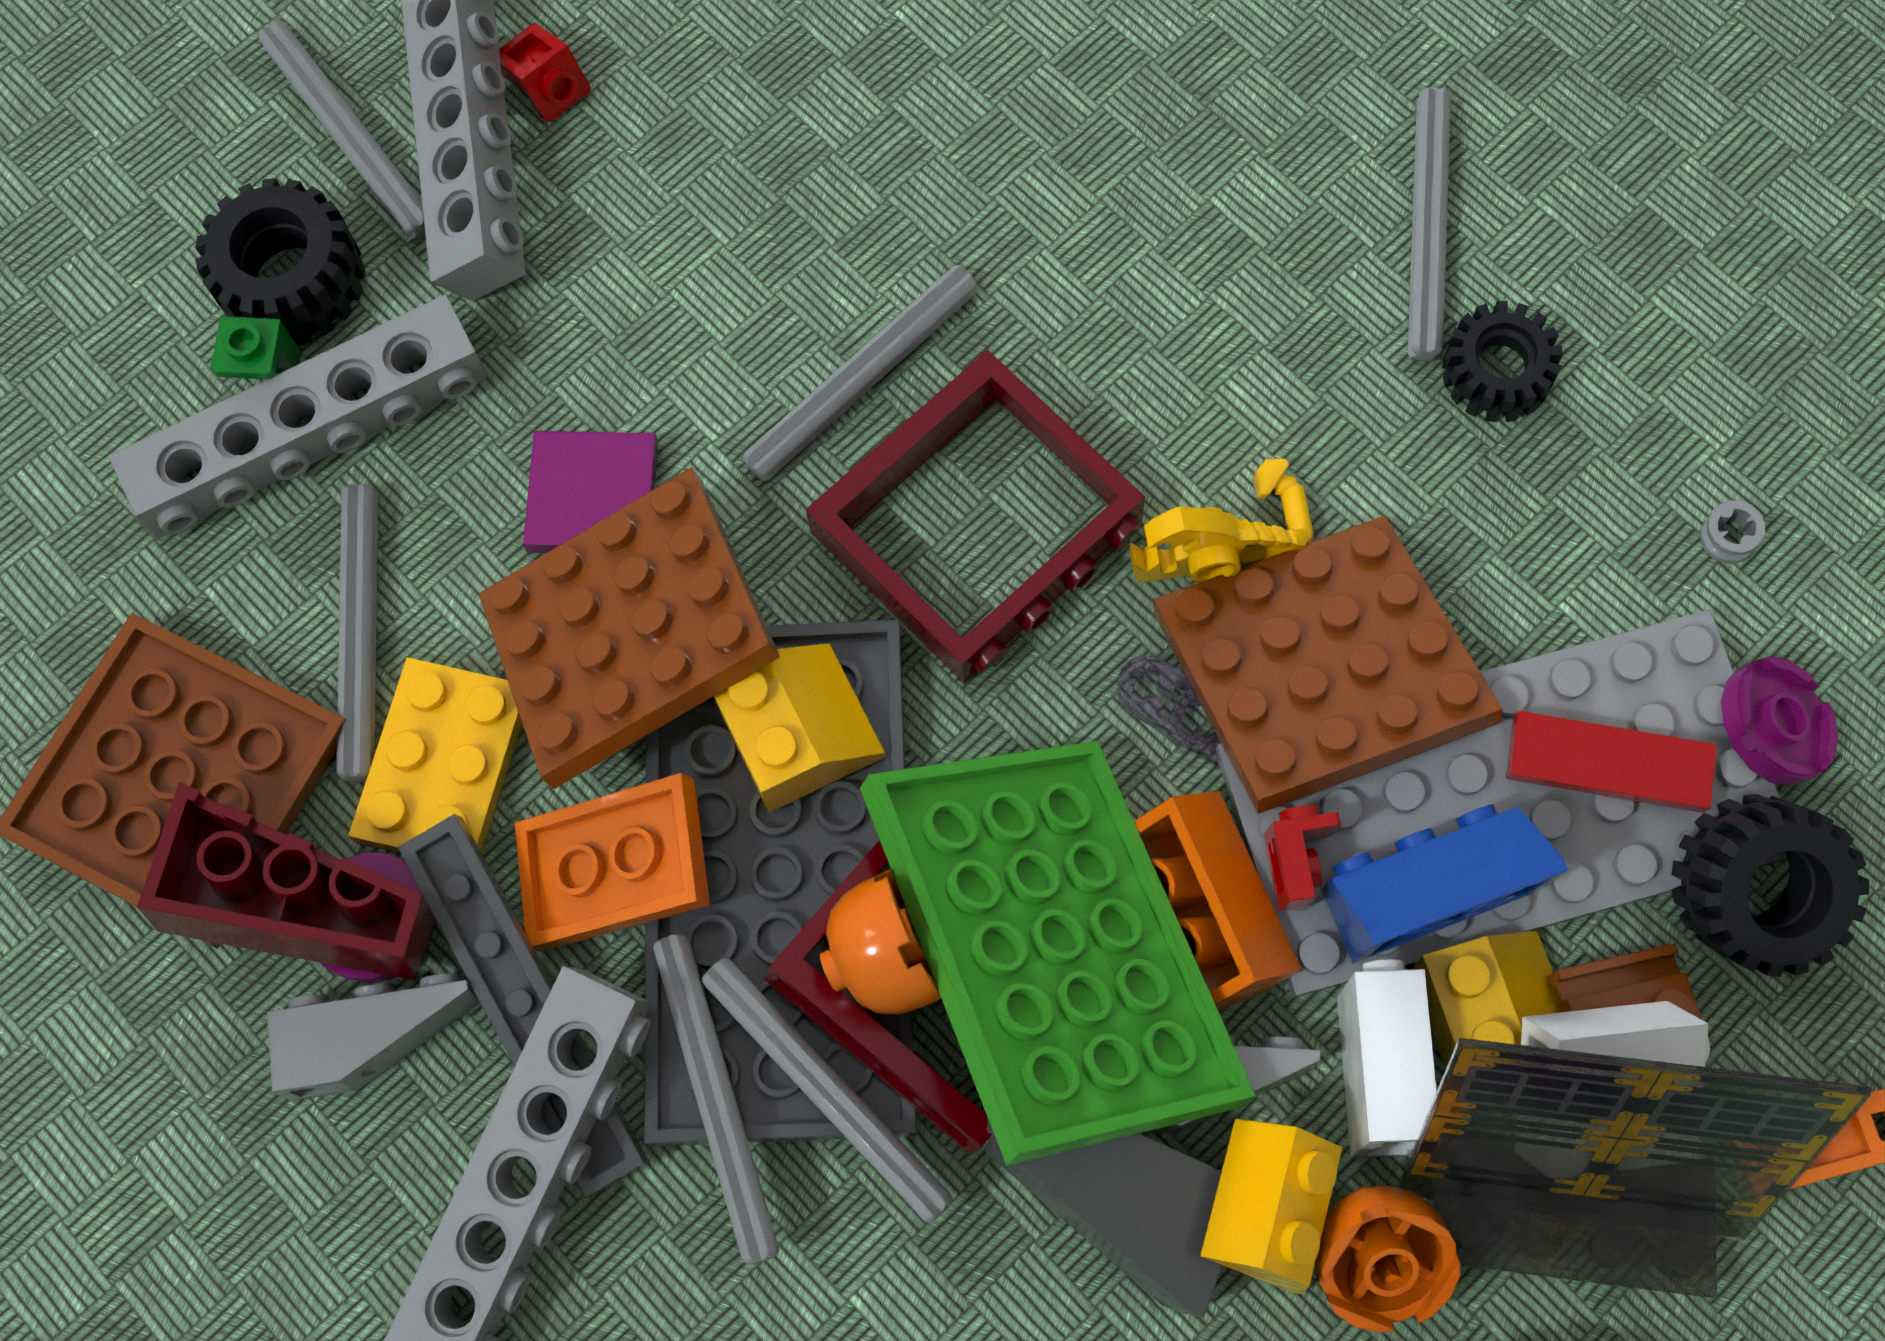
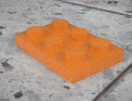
[514,773,710,952]

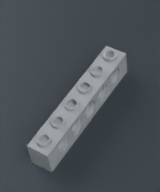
[401,0,526,301]
[108,294,488,539]
[384,966,651,1341]

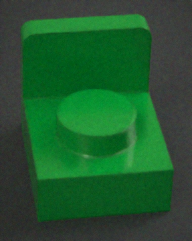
[211,316,302,379]

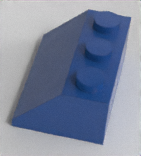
[1321,804,1568,964]

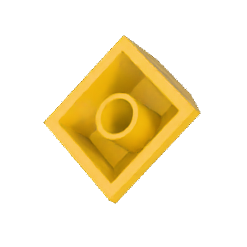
[713,643,886,813]
[1411,930,1560,1077]
[1200,1119,1343,1294]

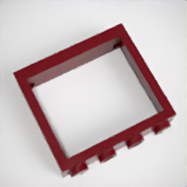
[805,349,1145,684]
[764,840,991,1156]

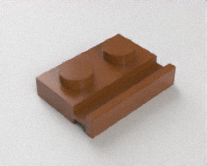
[1546,943,1709,1037]

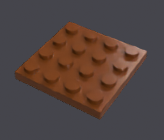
[478,467,780,789]
[1153,515,1503,814]
[0,613,346,949]

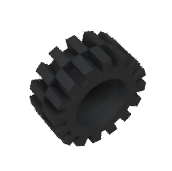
[1442,301,1563,422]

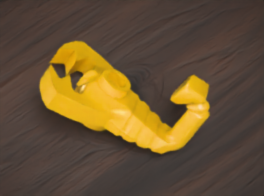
[1129,459,1314,582]

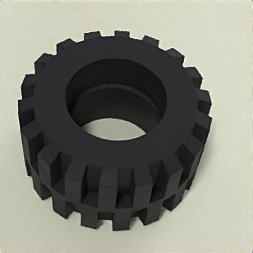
[195,178,365,345]
[1671,794,1869,977]

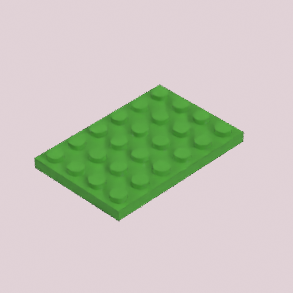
[860,741,1256,1166]

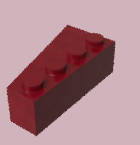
[137,782,434,981]

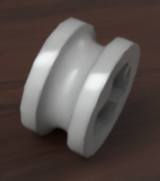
[1700,500,1765,564]

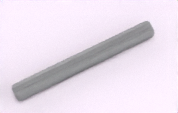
[258,20,425,239]
[1408,87,1451,362]
[743,265,977,481]
[336,484,378,782]
[653,934,779,1265]
[702,958,952,1223]

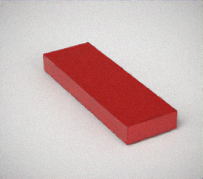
[1506,711,1717,813]

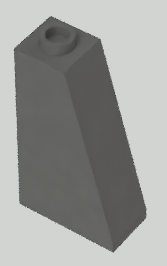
[985,1119,1222,1318]

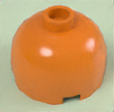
[820,869,941,1015]
[1315,1184,1461,1333]

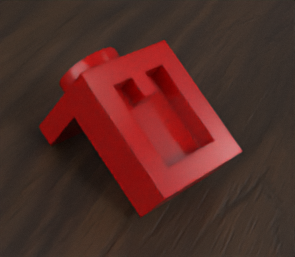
[499,22,591,122]
[1264,805,1341,912]

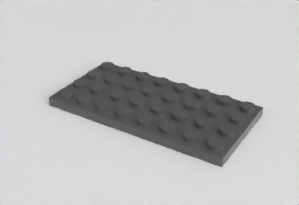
[644,619,917,1147]

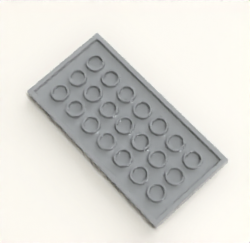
[1215,609,1787,999]

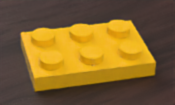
[348,657,522,853]

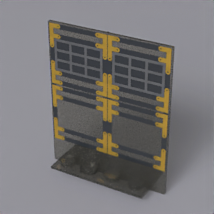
[1397,1038,1871,1298]

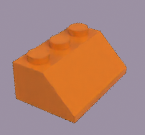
[1134,791,1302,1012]

